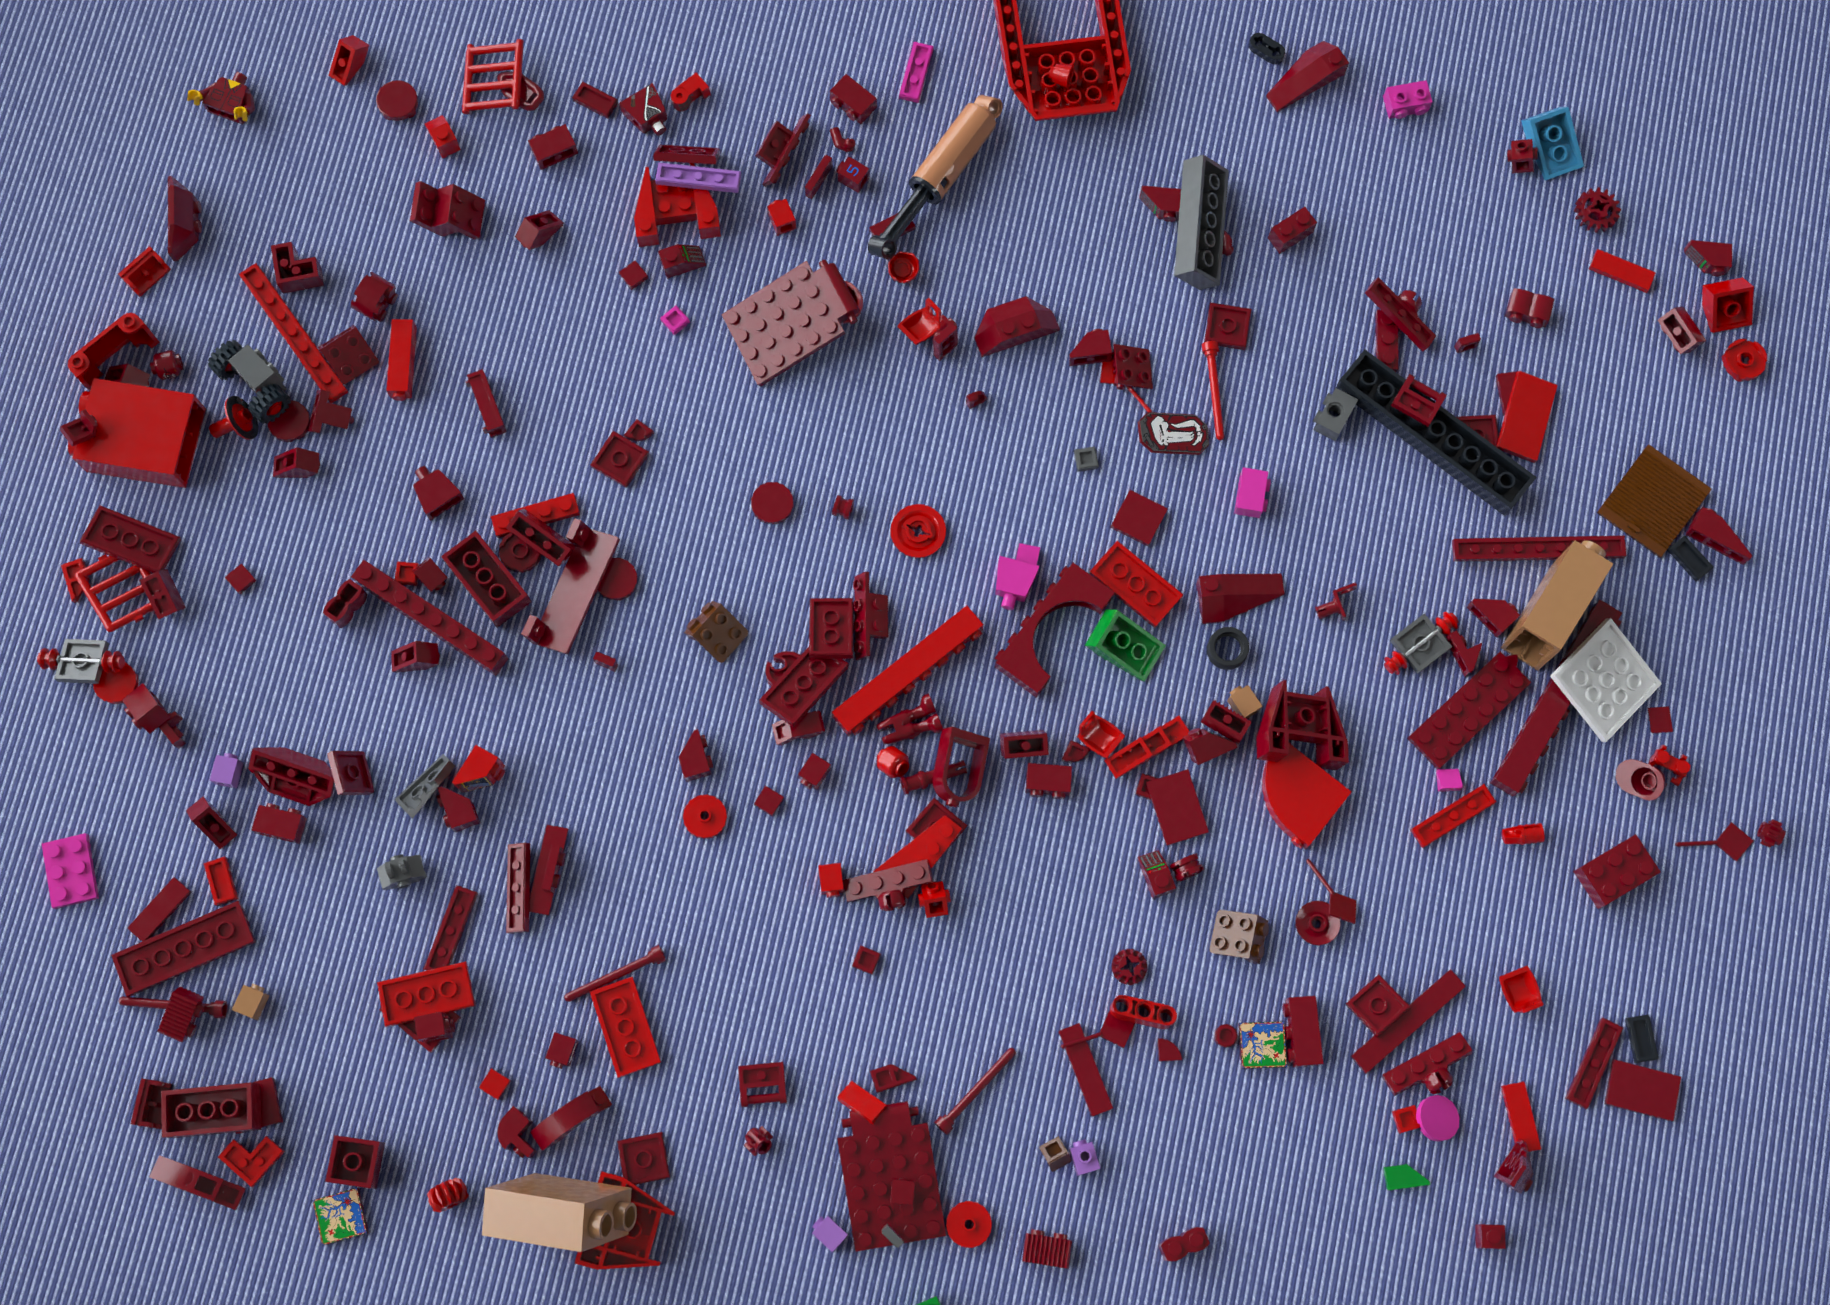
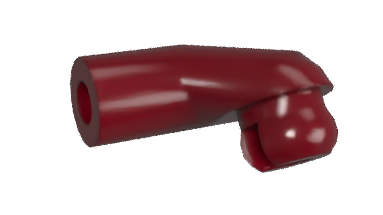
[830,127,856,152]
[1222,230,1234,256]

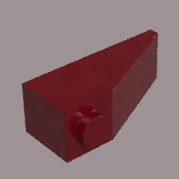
[1685,507,1752,565]

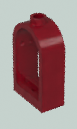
[933,727,990,808]

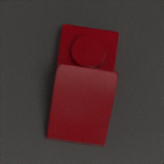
[1446,630,1482,677]

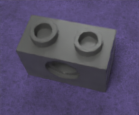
[1313,388,1358,441]

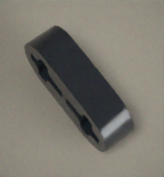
[1249,33,1285,64]

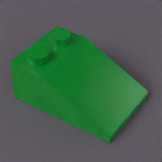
[1084,609,1166,682]

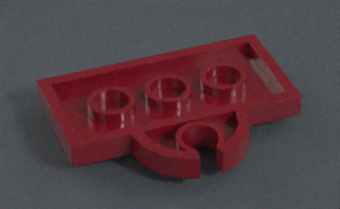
[759,647,849,728]

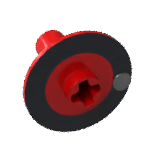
[209,396,258,440]

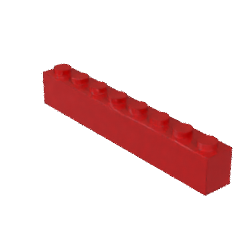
[832,605,983,737]

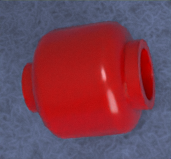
[877,746,909,778]

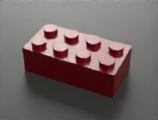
[441,530,531,628]
[161,1082,262,1138]

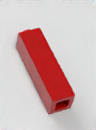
[386,319,417,401]

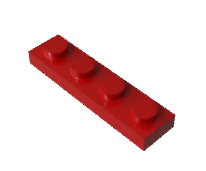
[491,493,580,538]

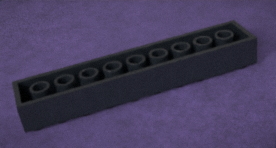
[1336,350,1537,516]

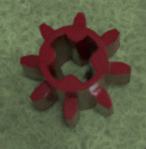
[1757,819,1786,848]
[744,1126,773,1156]

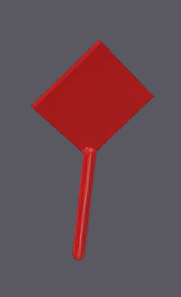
[1100,358,1152,412]

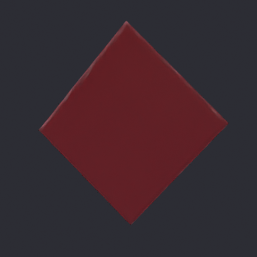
[1648,706,1673,733]

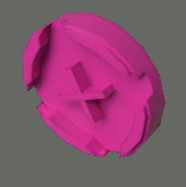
[1416,1095,1460,1142]

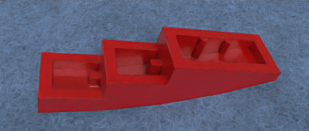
[1104,716,1189,779]

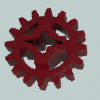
[1574,187,1621,233]

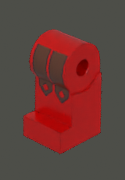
[671,72,711,111]

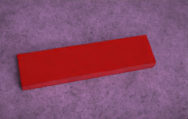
[1410,784,1496,848]

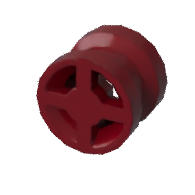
[832,495,854,520]

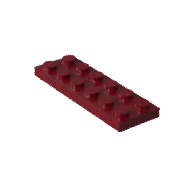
[1407,651,1531,769]
[111,900,256,997]

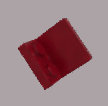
[318,325,379,384]

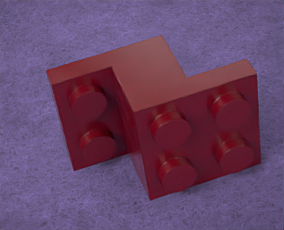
[410,181,485,240]

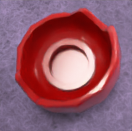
[888,251,920,284]

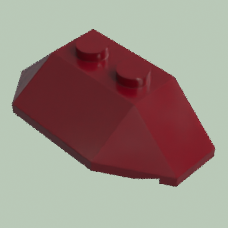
[168,176,202,261]
[974,296,1060,358]
[248,747,335,806]

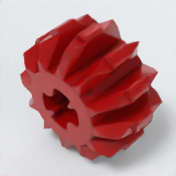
[427,1178,469,1212]

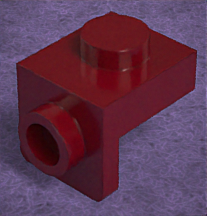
[60,410,98,447]

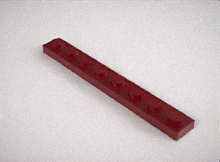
[1452,535,1627,562]

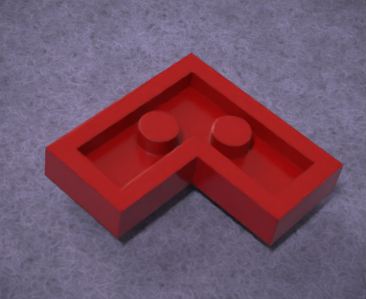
[218,1136,285,1187]

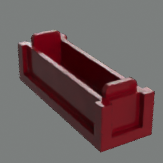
[465,369,507,438]

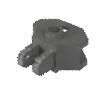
[377,854,427,890]

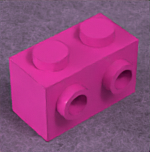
[1383,80,1433,119]
[1234,467,1271,518]

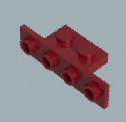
[755,113,811,187]
[853,571,888,660]
[529,825,569,916]

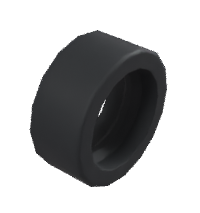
[1207,627,1249,670]

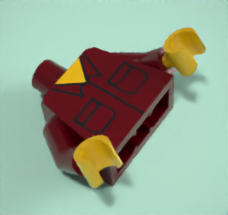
[187,72,255,125]

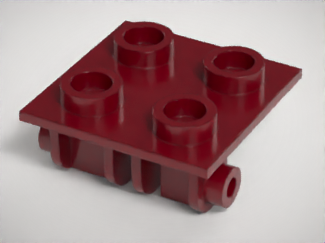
[1112,344,1153,390]

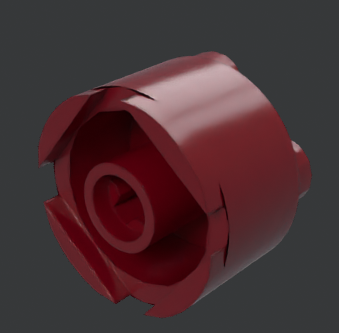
[351,272,398,322]

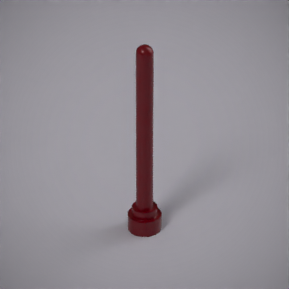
[564,945,666,1002]
[118,996,228,1019]
[934,1048,1016,1135]

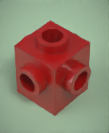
[918,881,951,918]

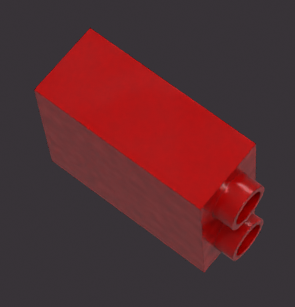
[68,378,206,488]

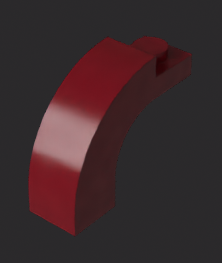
[530,1086,612,1151]

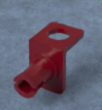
[1315,582,1357,621]

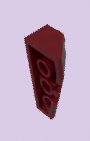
[1266,41,1349,112]
[1196,573,1285,624]
[1494,1139,1533,1194]

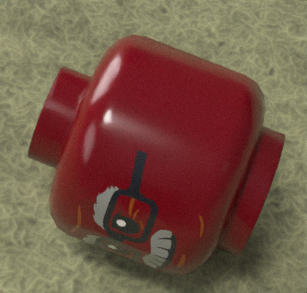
[150,350,184,380]

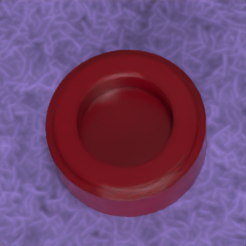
[1214,1024,1237,1048]

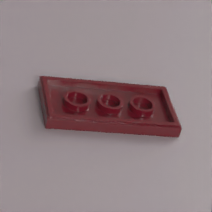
[80,505,181,573]

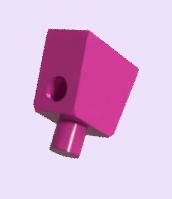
[996,556,1039,610]

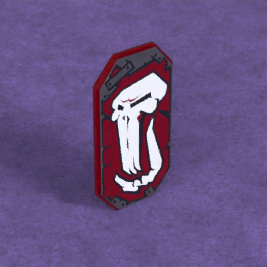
[1137,412,1209,455]

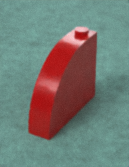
[1262,743,1351,850]

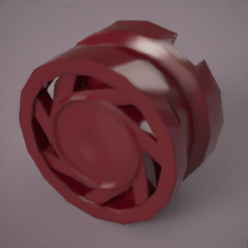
[1169,853,1205,882]

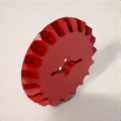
[890,504,946,559]

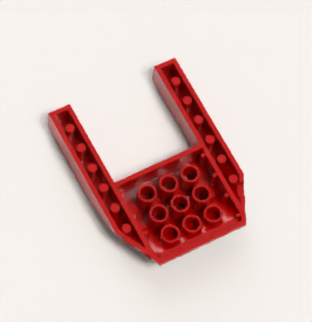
[993,0,1131,121]

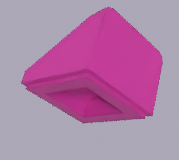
[1436,769,1463,791]

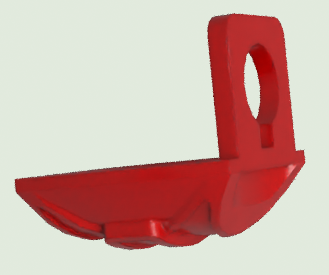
[897,298,942,345]
[1077,711,1125,759]
[1499,965,1544,1013]

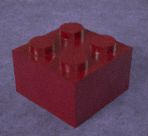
[325,1135,385,1189]

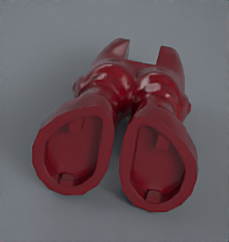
[876,693,943,745]

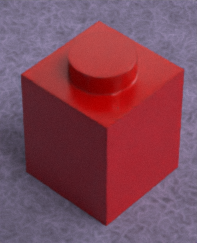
[767,199,796,236]
[818,863,844,898]

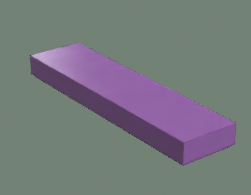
[655,162,741,193]

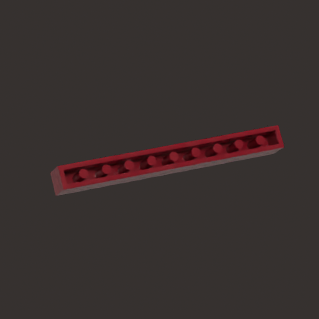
[1490,599,1622,797]

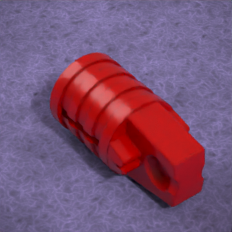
[1501,823,1544,845]

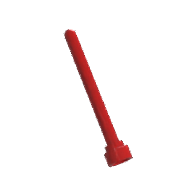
[1201,341,1224,440]

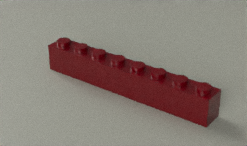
[351,560,508,676]

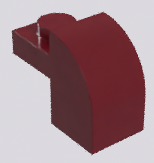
[497,1106,537,1158]

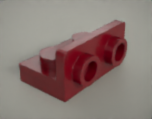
[933,315,958,361]

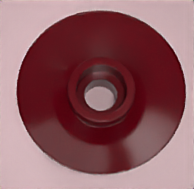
[1295,901,1340,945]

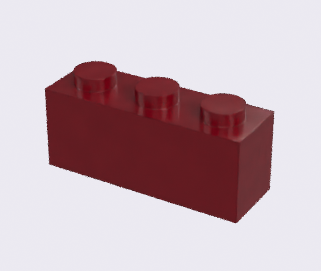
[506,509,576,566]
[1282,996,1324,1068]

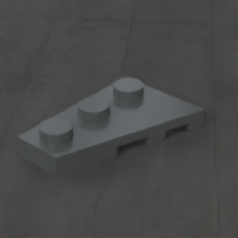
[394,754,455,819]

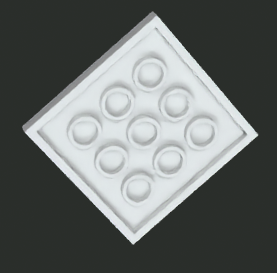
[1550,618,1662,742]

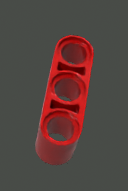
[1110,995,1177,1029]

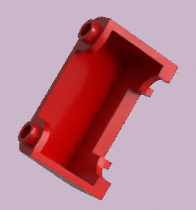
[68,313,160,391]

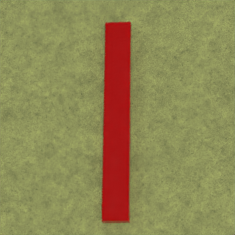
[239,263,348,403]

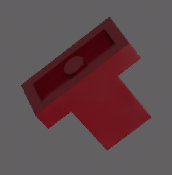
[308,390,354,433]

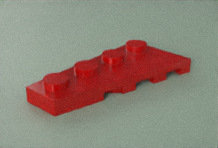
[873,815,963,899]

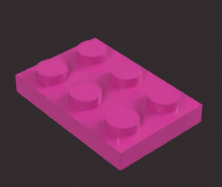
[42,833,99,909]

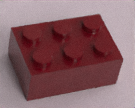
[1573,834,1661,909]

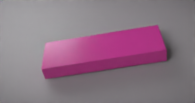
[899,42,934,103]

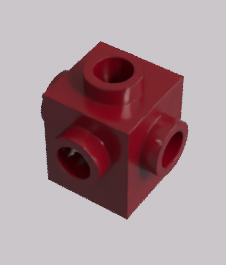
[1507,139,1538,174]

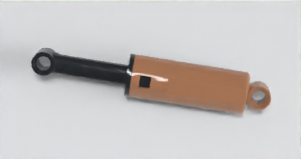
[868,95,1003,260]

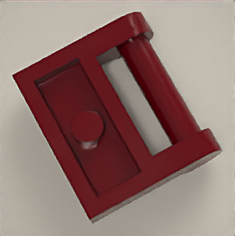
[1391,374,1447,426]
[738,1062,787,1108]

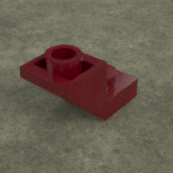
[772,711,825,746]

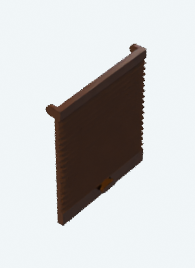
[1597,444,1712,558]

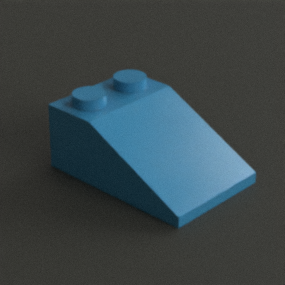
[1521,107,1584,180]

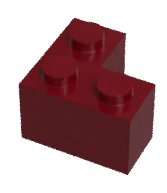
[271,242,324,294]

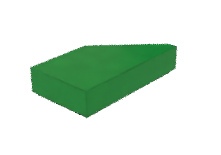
[1383,1164,1430,1191]

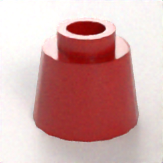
[1049,64,1074,88]

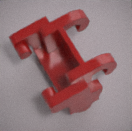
[1648,744,1691,786]

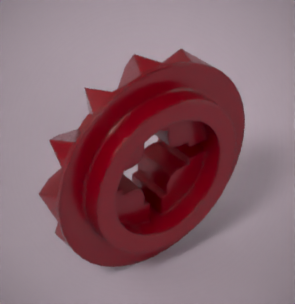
[1112,949,1148,985]

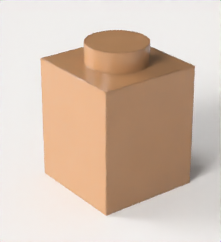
[1227,685,1263,719]
[232,983,270,1020]

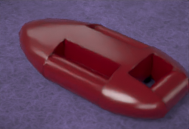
[497,71,544,111]

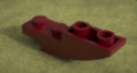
[149,1155,246,1210]

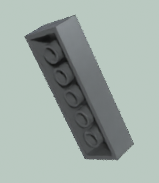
[1174,154,1229,290]

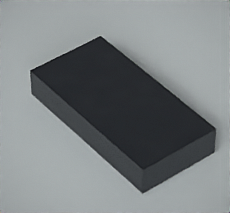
[1667,535,1714,582]
[1625,1014,1659,1063]

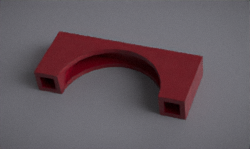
[994,562,1115,698]

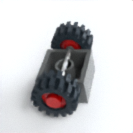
[208,340,291,424]

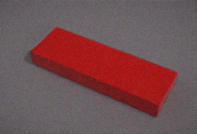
[1588,249,1656,293]
[1501,1081,1541,1152]

